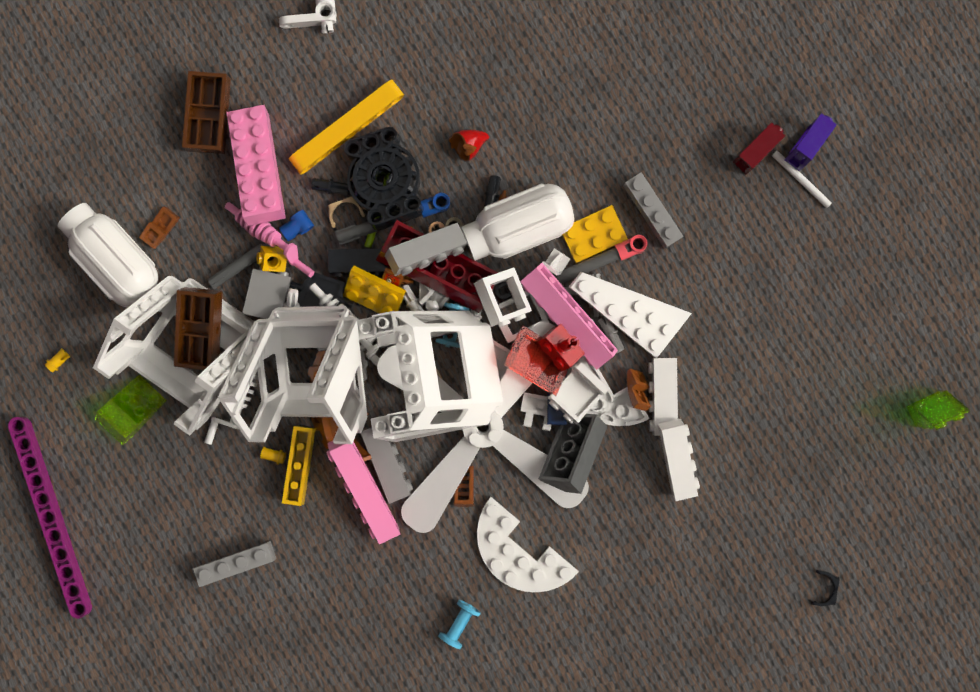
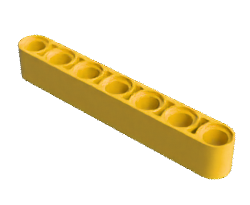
[289,80,404,175]

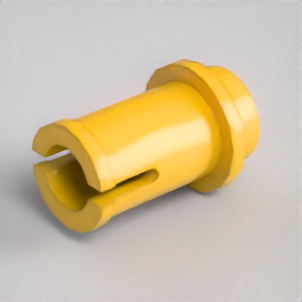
[45,348,70,373]
[260,447,286,465]

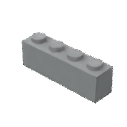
[623,172,683,249]
[385,223,468,276]
[361,427,413,504]
[193,541,276,587]

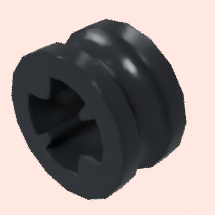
[495,282,511,299]

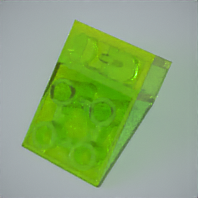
[95,375,167,445]
[906,390,970,430]

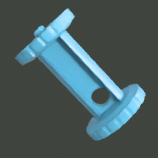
[436,303,470,348]
[438,600,481,649]

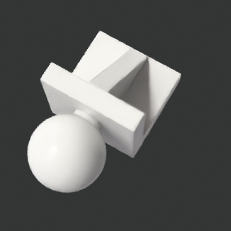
[542,248,570,275]
[419,283,439,311]

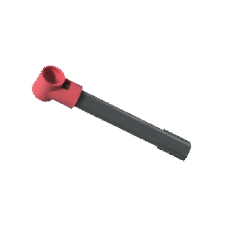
[553,235,647,284]

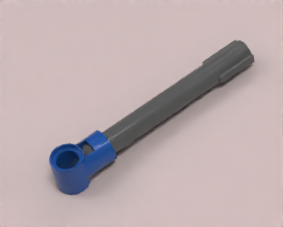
[335,193,450,246]
[207,210,314,289]

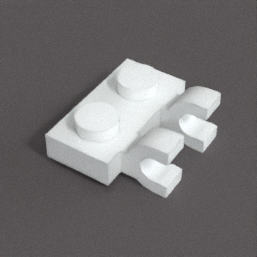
[520,392,551,431]

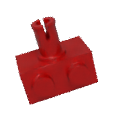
[537,324,585,372]

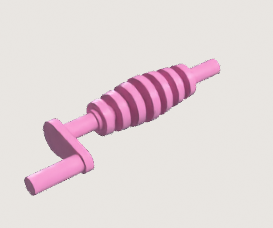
[225,202,314,277]

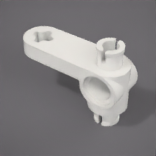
[279,0,337,33]

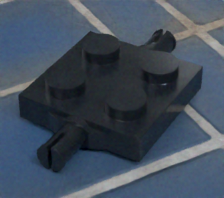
[289,272,354,309]

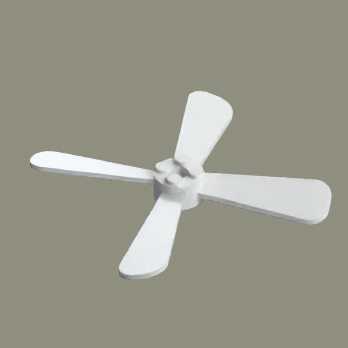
[377,322,589,533]

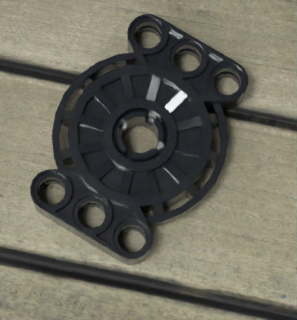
[344,127,424,231]

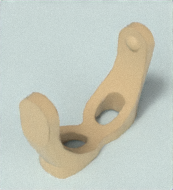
[328,196,365,228]

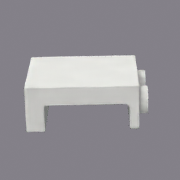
[548,362,610,424]

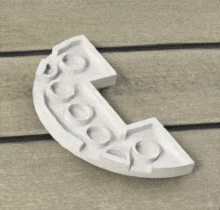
[567,319,650,426]
[477,497,579,592]

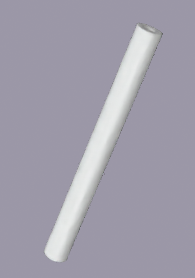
[772,151,832,208]

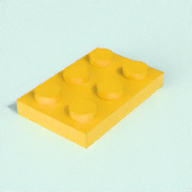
[562,205,628,264]
[343,266,406,314]

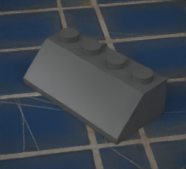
[538,414,607,494]

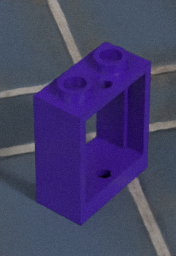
[784,113,837,171]

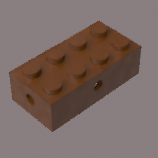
[182,71,231,154]
[174,287,223,370]

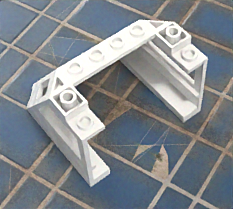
[93,276,255,435]
[218,306,367,444]
[357,311,503,442]

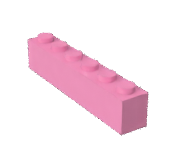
[520,263,618,370]
[327,441,400,544]

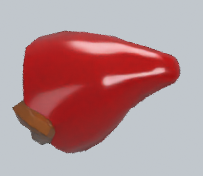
[449,130,489,161]

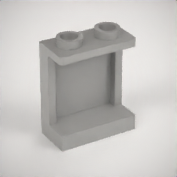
[242,266,293,319]

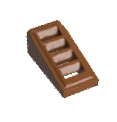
[454,466,474,507]

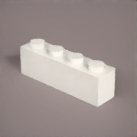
[648,358,678,436]
[658,419,700,501]

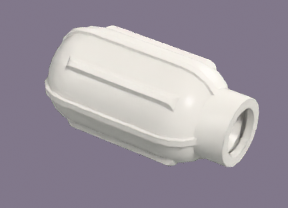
[461,184,574,261]
[58,203,158,307]

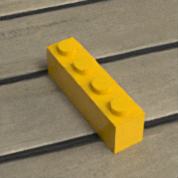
[282,426,316,506]

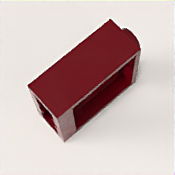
[733,122,785,175]

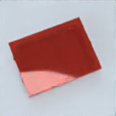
[504,325,568,396]

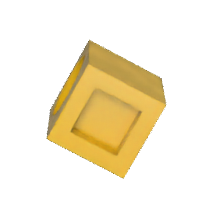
[256,246,287,272]

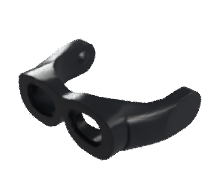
[811,570,840,607]

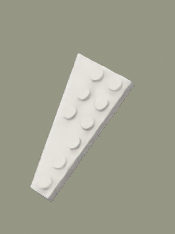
[569,272,692,358]

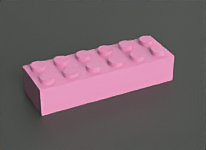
[227,105,286,226]

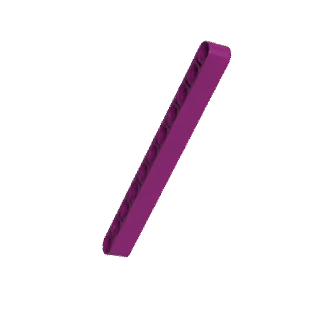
[8,417,92,619]

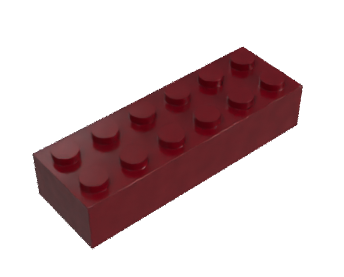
[376,220,498,313]

